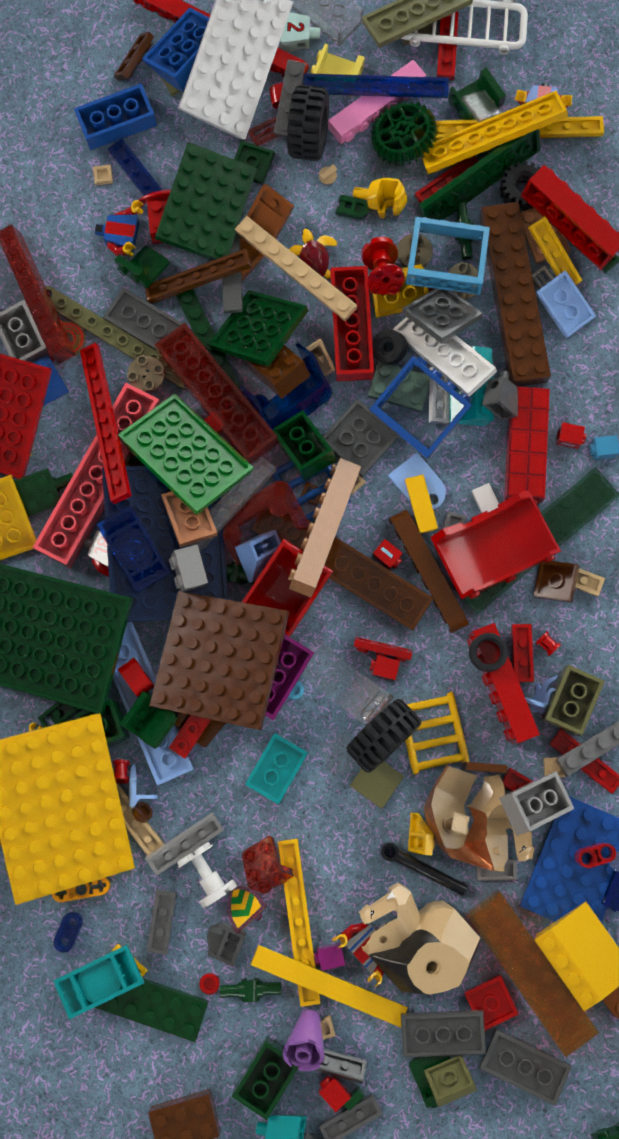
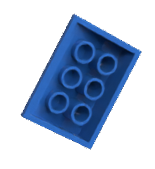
[142,8,209,93]

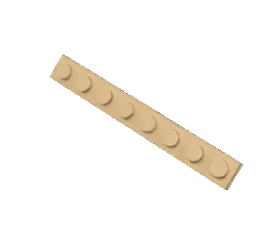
[235,216,357,321]

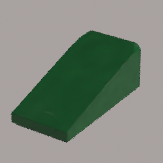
[38,702,82,727]

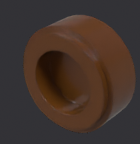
[132,802,153,823]

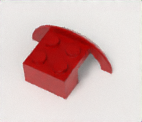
[138,190,171,244]

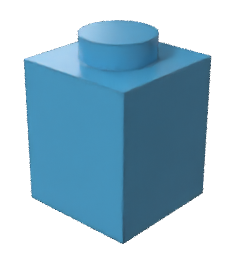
[589,435,619,460]

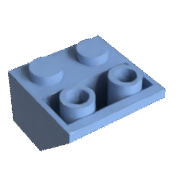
[235,530,281,583]

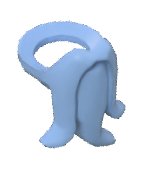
[525,675,558,715]
[129,764,158,807]

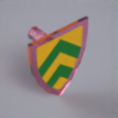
[228,886,267,934]

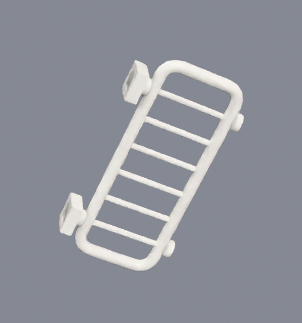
[401,0,528,55]

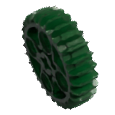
[371,100,438,166]

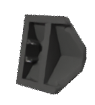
[207,922,247,967]

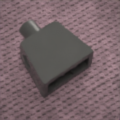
[483,371,518,420]

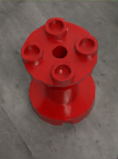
[361,236,405,295]

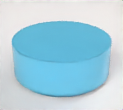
[288,681,304,700]

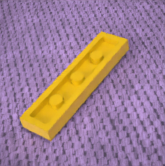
[528,216,583,285]

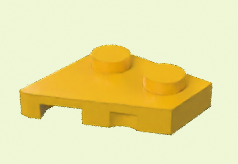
[408,812,435,855]

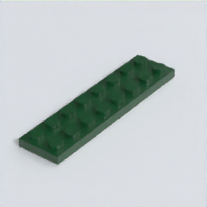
[419,129,540,220]

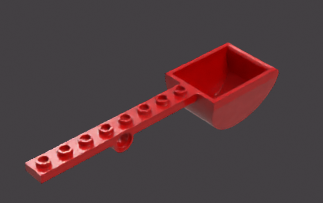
[169,539,334,759]

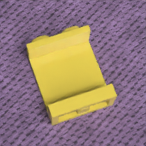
[310,44,365,97]

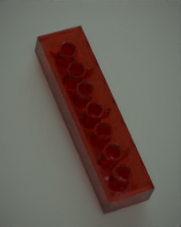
[154,322,278,464]

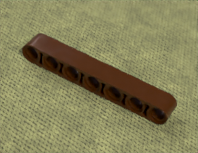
[389,509,469,634]

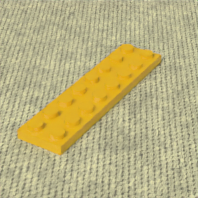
[421,90,568,174]

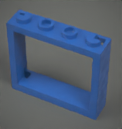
[369,356,473,458]

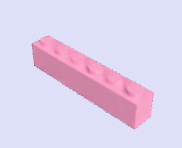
[328,60,427,144]

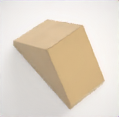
[304,339,335,380]

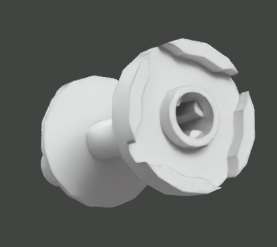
[177,842,237,908]

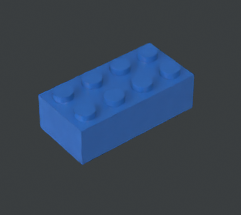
[74,83,157,151]

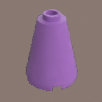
[282,1010,325,1071]

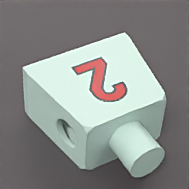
[280,12,320,51]

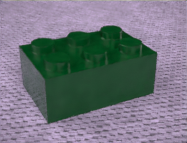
[271,410,336,481]
[232,1036,298,1121]

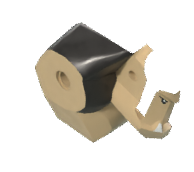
[359,883,481,995]

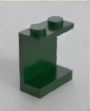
[448,67,506,120]

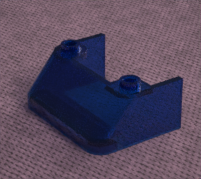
[239,343,332,433]

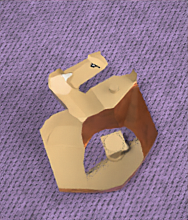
[423,761,534,872]

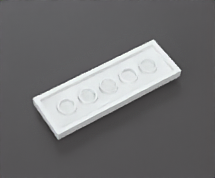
[392,317,497,397]

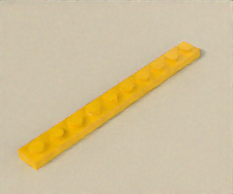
[436,116,604,140]

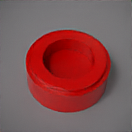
[199,973,220,995]

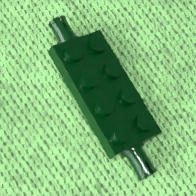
[14,468,73,516]

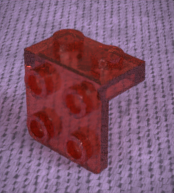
[242,836,294,894]

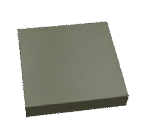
[350,761,404,809]
[424,1055,477,1108]

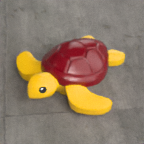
[289,229,337,279]

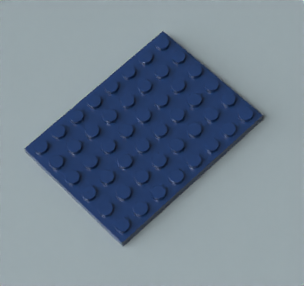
[102,466,228,622]

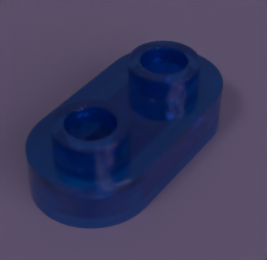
[54,911,83,953]

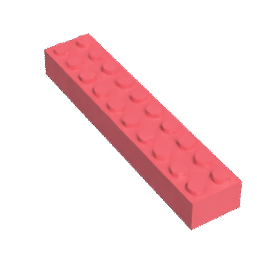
[32,383,161,569]

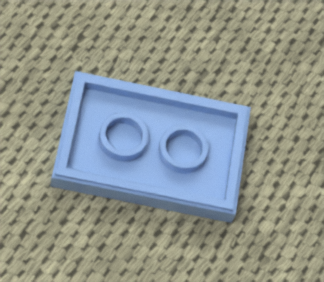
[535,270,596,338]

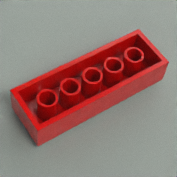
[520,165,619,270]
[330,266,374,382]
[467,623,540,744]

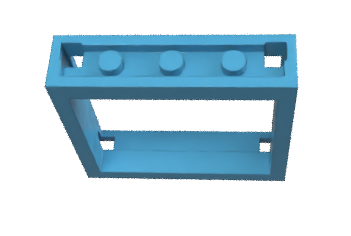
[406,217,490,295]

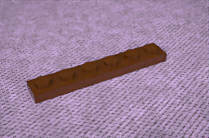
[145,249,252,304]

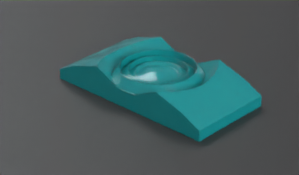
[53,944,144,1020]

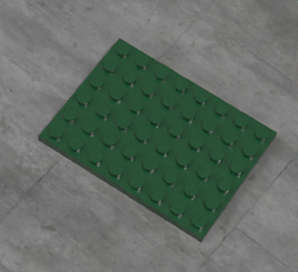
[0,563,133,714]

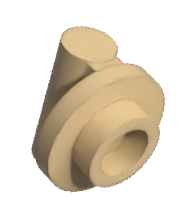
[319,164,337,185]

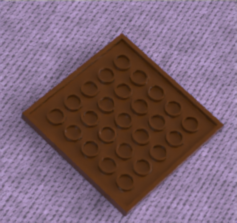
[149,591,289,731]

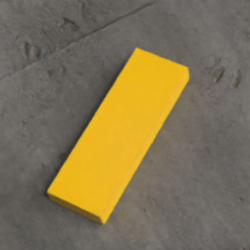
[405,474,438,534]

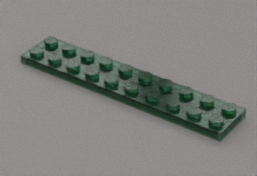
[452,467,619,615]

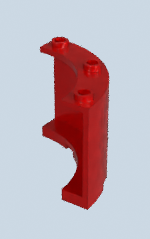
[430,490,561,600]

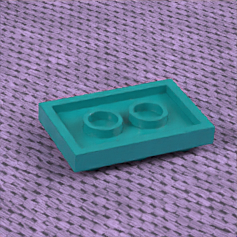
[245,733,308,805]

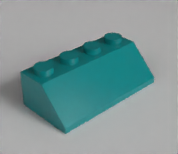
[449,346,494,426]

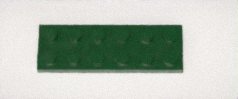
[94,978,209,1042]

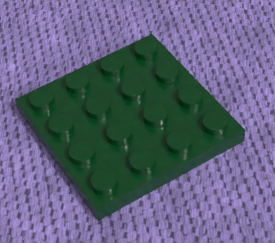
[208,290,309,367]

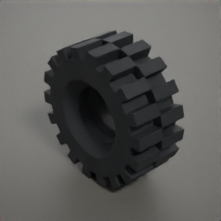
[500,161,541,211]

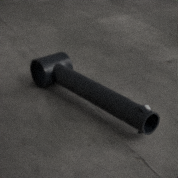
[379,842,468,896]

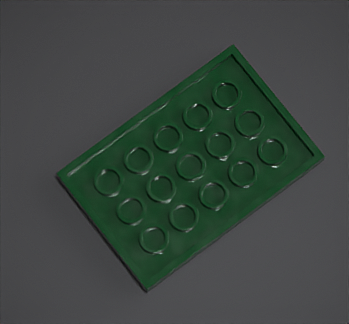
[155,142,257,261]

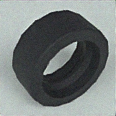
[469,633,508,672]

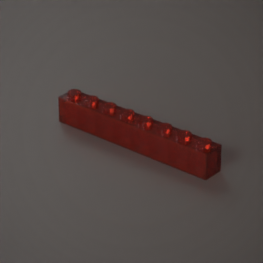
[0,224,76,363]

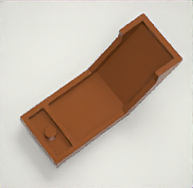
[211,184,295,282]

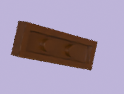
[113,32,154,81]

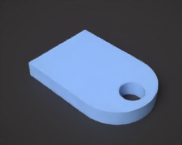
[388,452,446,511]

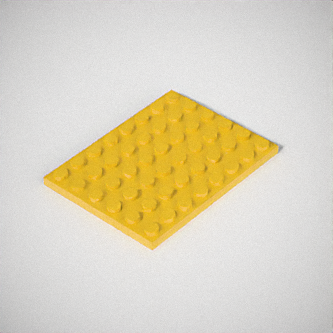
[0,713,135,905]

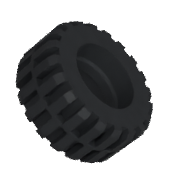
[287,85,329,161]
[346,699,421,773]

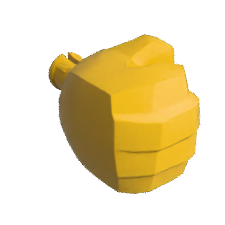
[353,178,407,219]

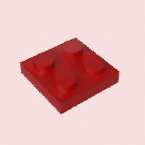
[464,974,519,1031]

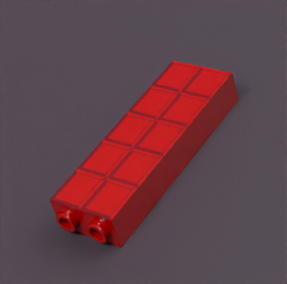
[504,386,550,505]

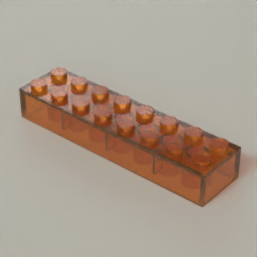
[466,889,599,1057]

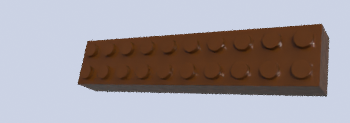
[479,202,551,387]

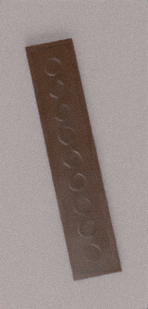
[251,497,433,630]

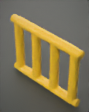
[405,692,470,775]

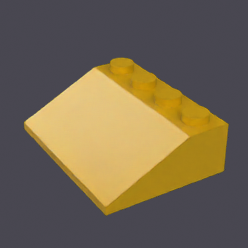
[534,901,619,1011]

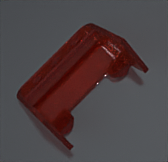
[223,481,309,565]

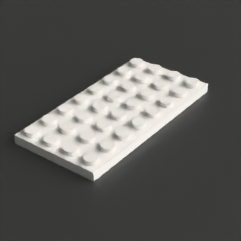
[178,0,293,140]

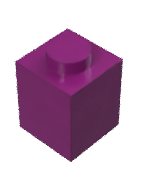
[314,942,345,971]

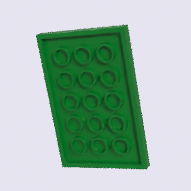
[118,394,254,515]

